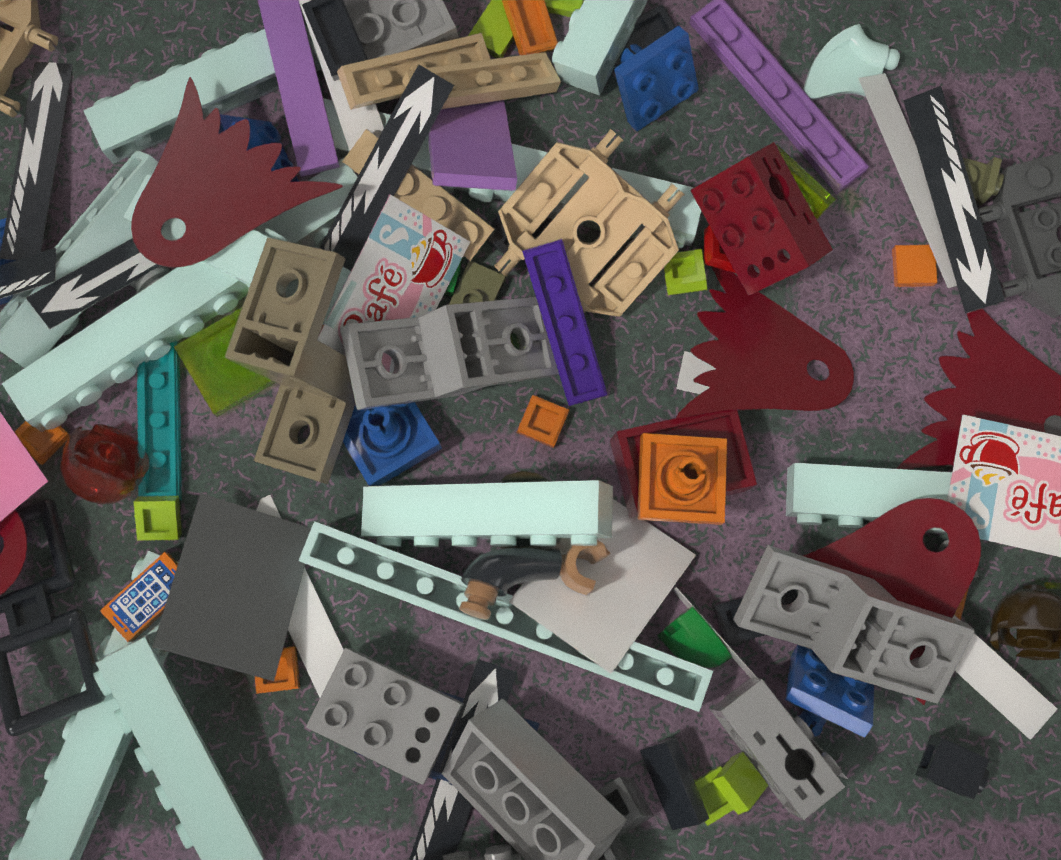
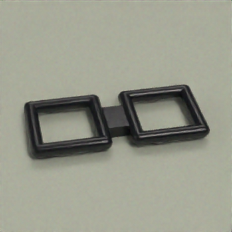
[0,499,106,737]

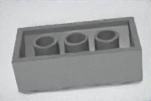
[442,699,627,860]

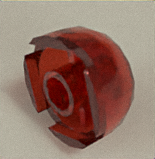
[60,424,149,504]

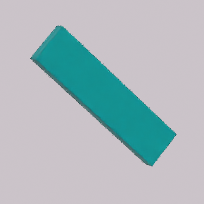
[137,341,182,501]

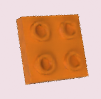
[637,433,727,525]

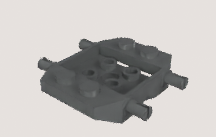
[978,153,1061,319]

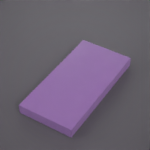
[428,100,517,191]

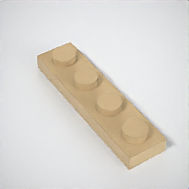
[337,33,490,110]
[402,52,561,109]
[342,129,495,261]

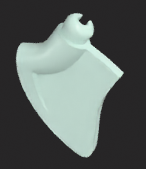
[803,24,900,100]

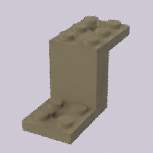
[224,237,356,485]

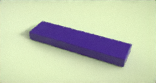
[522,238,607,406]

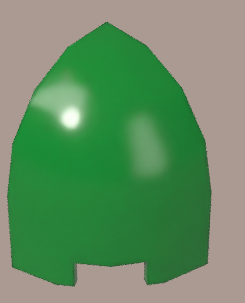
[657,607,731,668]

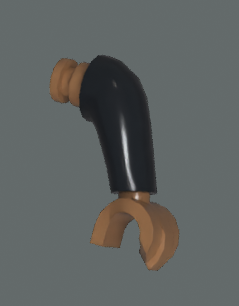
[459,540,611,620]

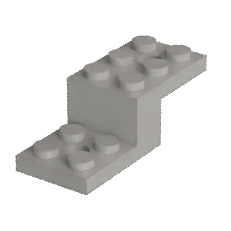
[340,297,559,410]
[733,545,975,704]

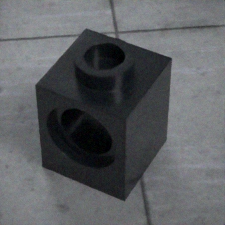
[915,736,990,799]

